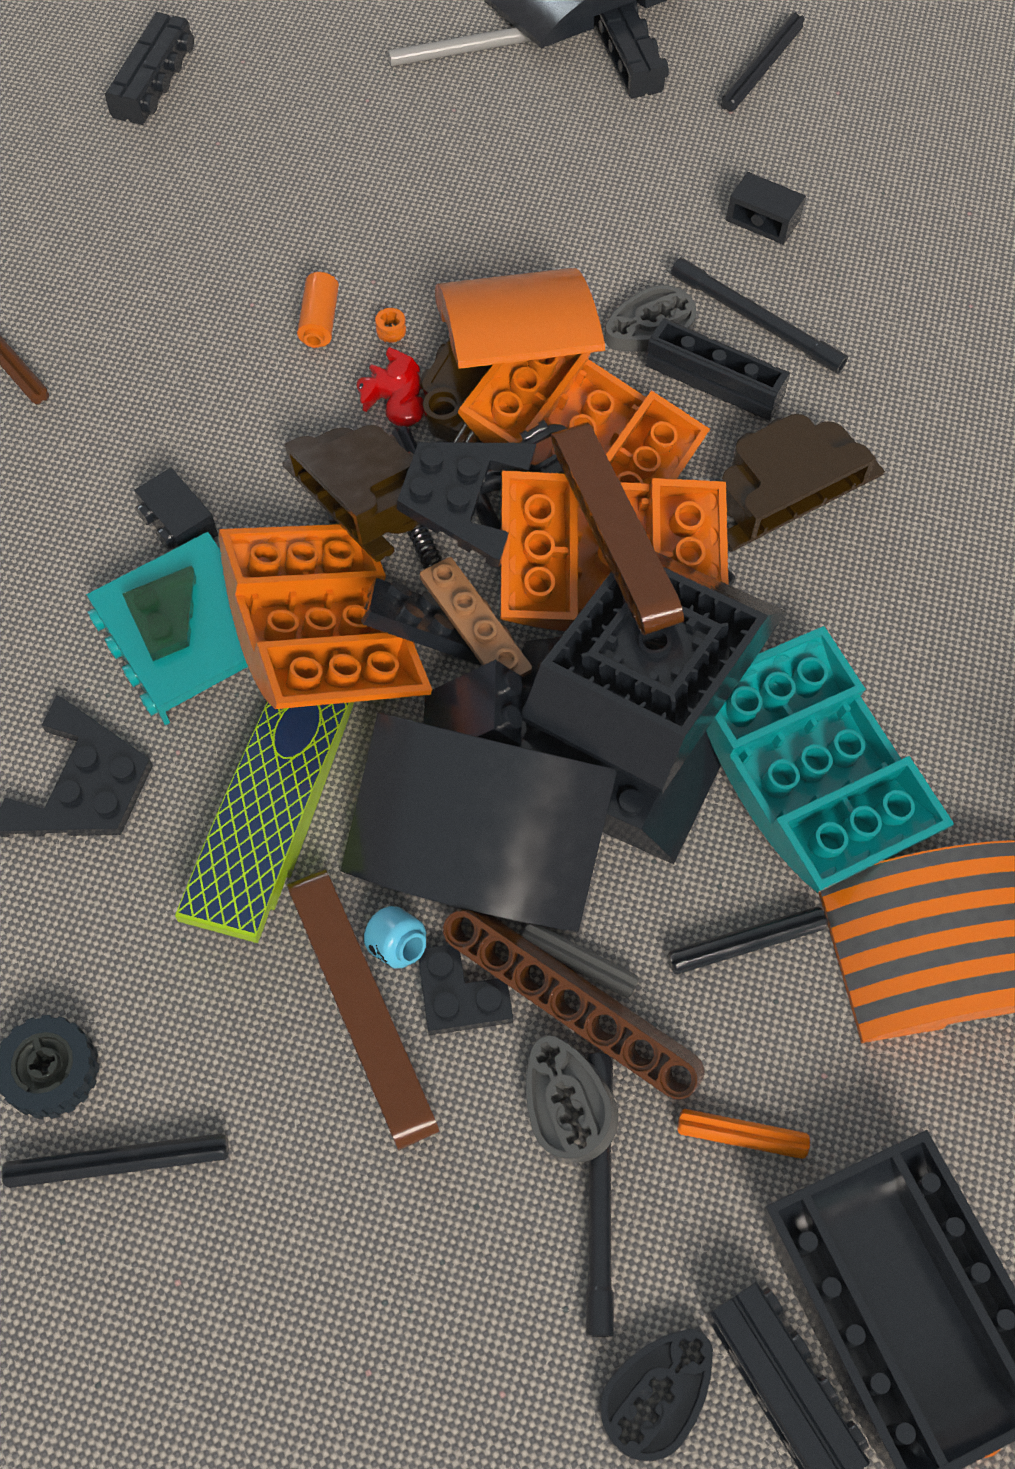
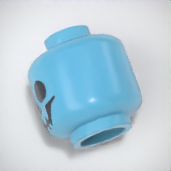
[364,906,426,968]

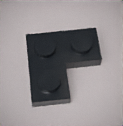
[419,944,513,1036]

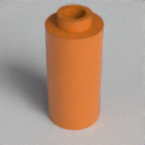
[297,272,339,348]

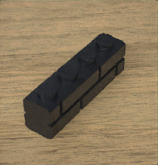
[593,1,669,99]
[104,12,194,125]
[645,318,790,421]
[705,1282,870,1469]

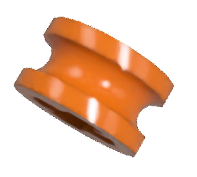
[375,308,406,343]

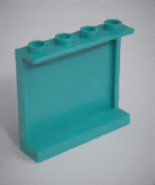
[86,532,248,726]

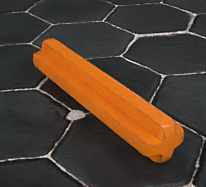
[677,1109,810,1159]

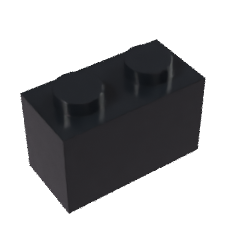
[726,172,806,245]
[134,468,218,549]

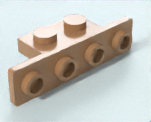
[420,557,532,678]

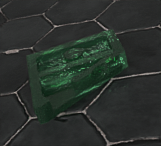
[122,565,197,661]

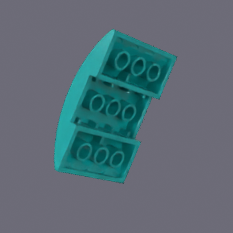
[706,626,954,893]

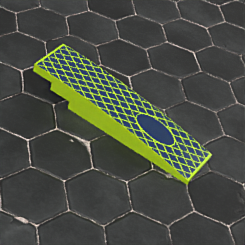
[175,702,355,943]

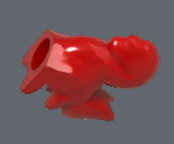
[357,347,424,427]

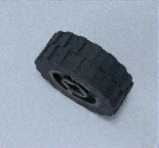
[0,1015,100,1119]

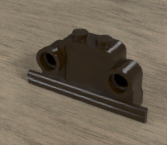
[419,338,492,443]
[722,414,885,552]
[282,425,419,562]

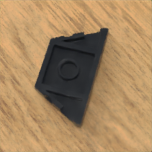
[361,578,482,666]

